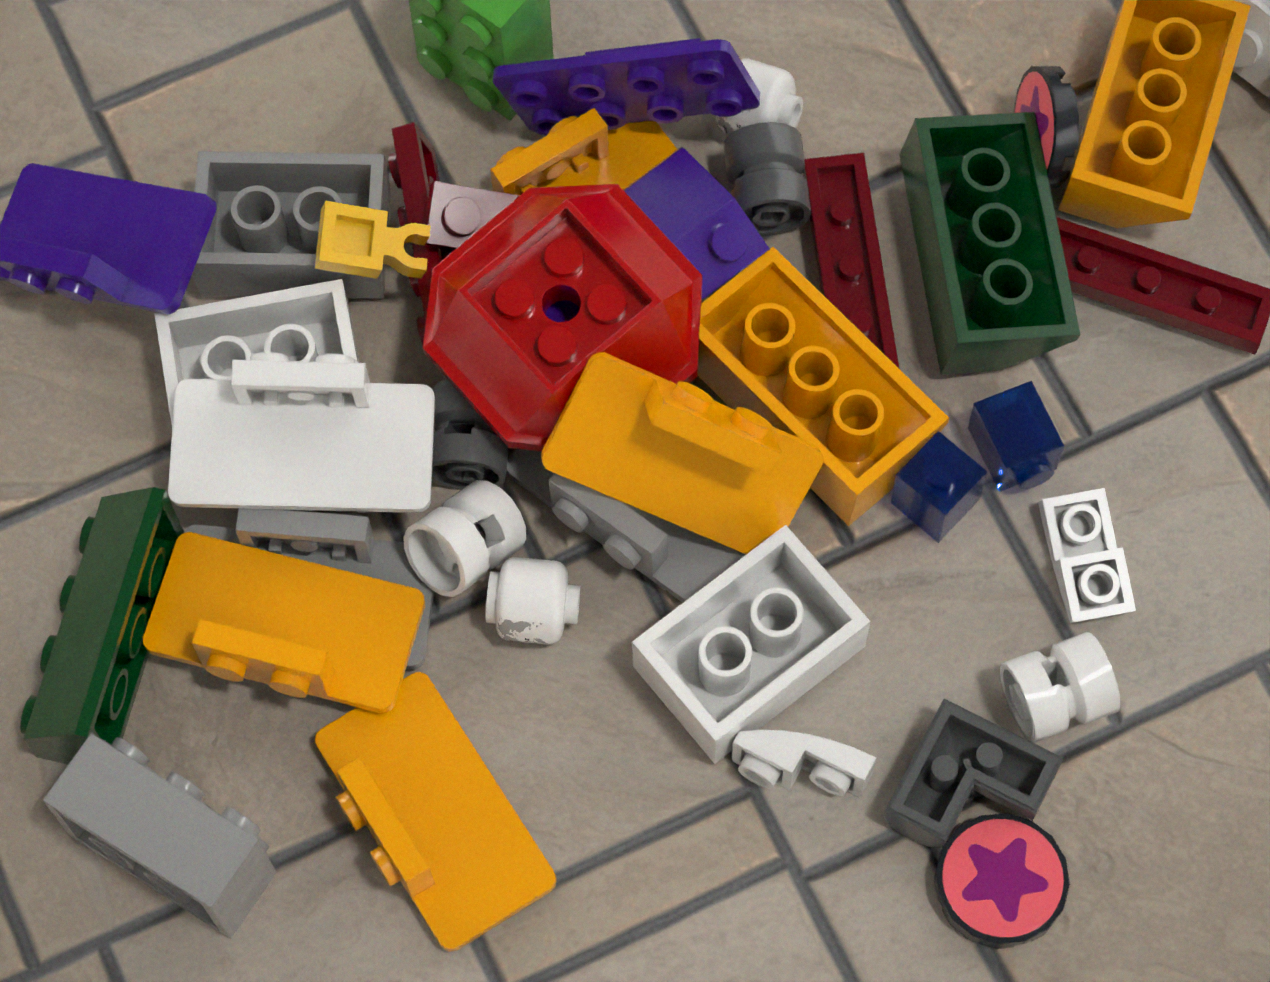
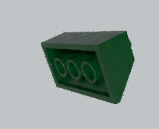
[899,112,1081,375]
[20,487,184,765]

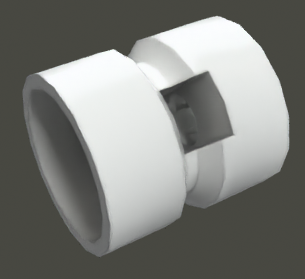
[403,480,526,597]
[1000,632,1120,743]

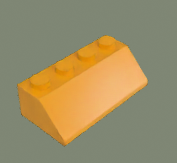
[1058,0,1251,228]
[697,247,949,526]

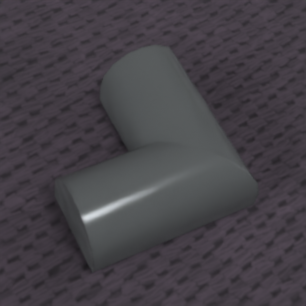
[884,699,1064,848]

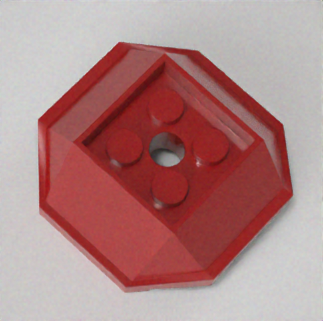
[423,184,703,452]

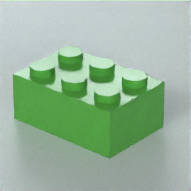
[409,0,554,121]

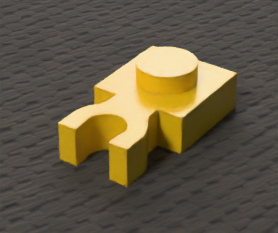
[315,201,431,279]

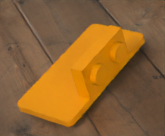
[490,108,677,195]
[541,352,824,554]
[143,532,425,713]
[315,672,556,952]

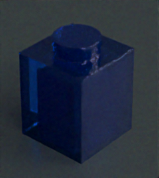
[967,380,1064,492]
[891,431,988,543]

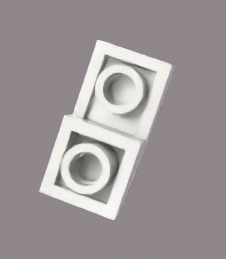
[1038,488,1136,623]
[732,730,876,798]

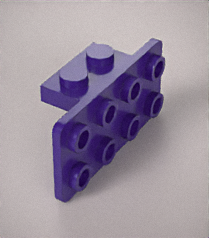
[493,38,760,136]
[0,163,217,315]

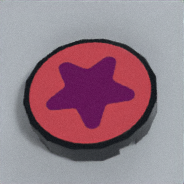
[1013,66,1079,188]
[934,813,1070,949]

